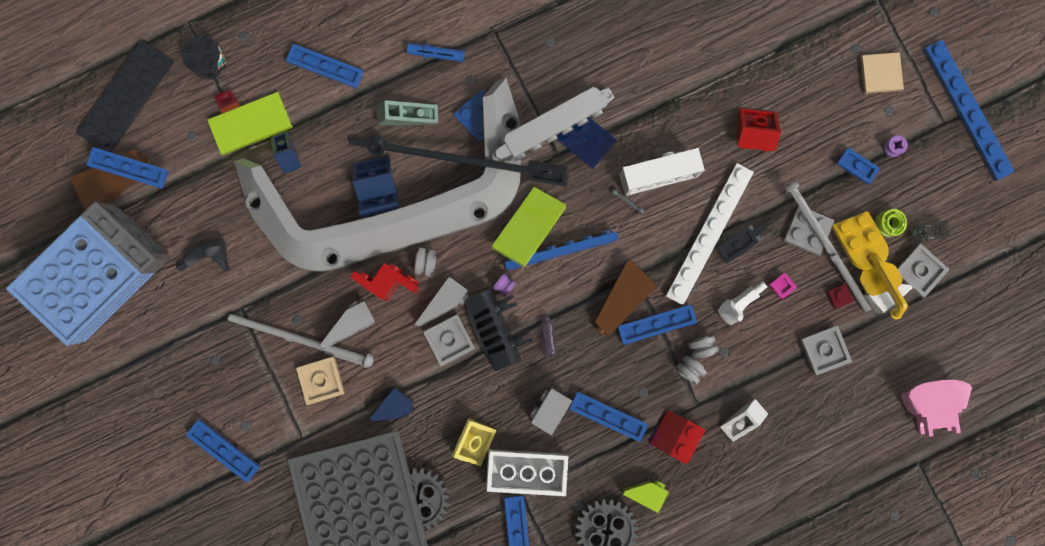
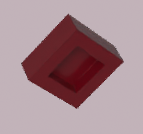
[214,89,240,114]
[827,284,854,309]

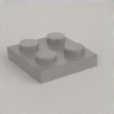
[783,206,835,256]
[897,244,950,298]
[423,314,475,366]
[800,326,852,376]

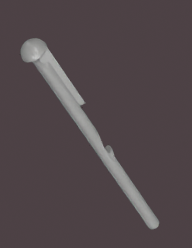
[785,181,871,312]
[228,314,374,368]

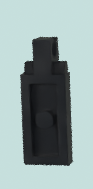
[716,223,768,264]

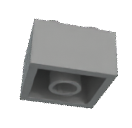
[530,388,572,435]

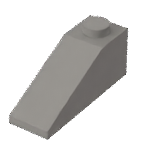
[415,277,469,327]
[320,301,375,350]

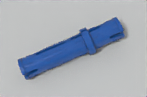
[407,43,465,63]

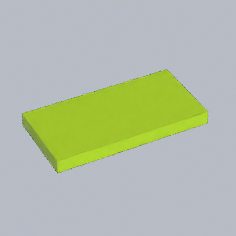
[208,92,293,155]
[492,187,566,268]

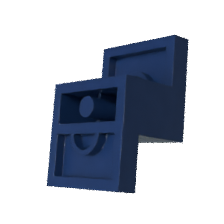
[352,155,399,217]

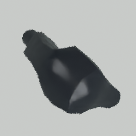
[176,238,230,272]

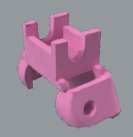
[901,380,972,436]

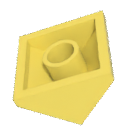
[452,418,496,466]

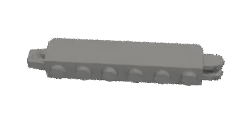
[491,87,615,161]

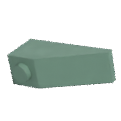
[377,100,438,126]

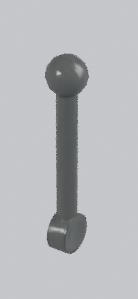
[611,188,645,215]

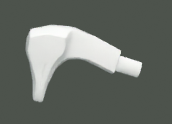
[718,281,767,325]

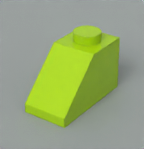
[621,480,669,513]

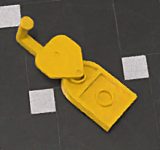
[832,211,907,319]

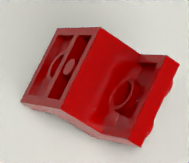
[350,263,420,302]

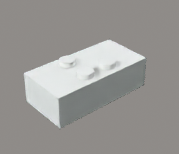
[619,148,704,196]
[486,449,568,496]

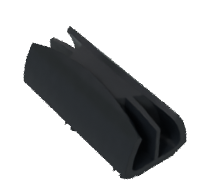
[465,290,532,372]

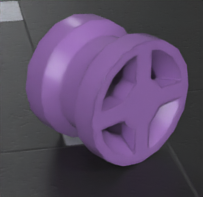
[883,136,908,157]
[493,274,516,298]

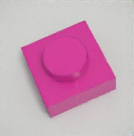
[769,273,797,300]

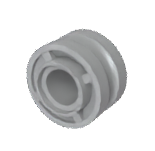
[414,248,436,277]
[688,336,719,359]
[676,355,707,385]

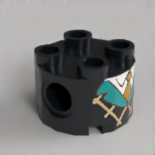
[182,36,226,80]

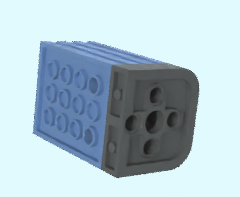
[6,201,170,346]

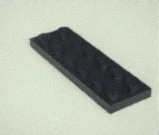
[76,41,174,153]

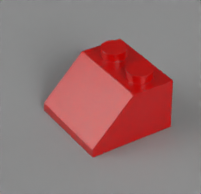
[736,108,781,151]
[650,410,705,464]

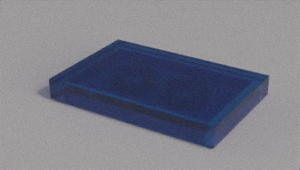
[556,117,617,169]

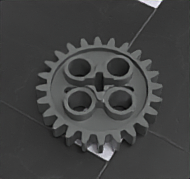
[408,467,450,530]
[575,498,639,546]

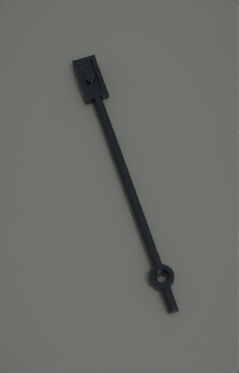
[349,135,569,187]

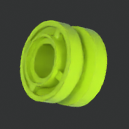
[874,209,907,237]

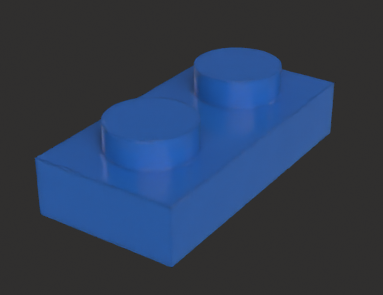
[836,147,880,185]

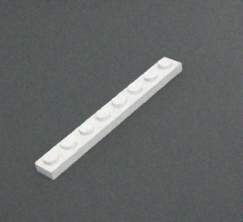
[665,163,754,305]

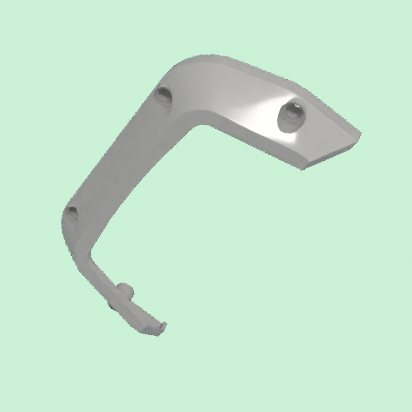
[234,78,521,272]

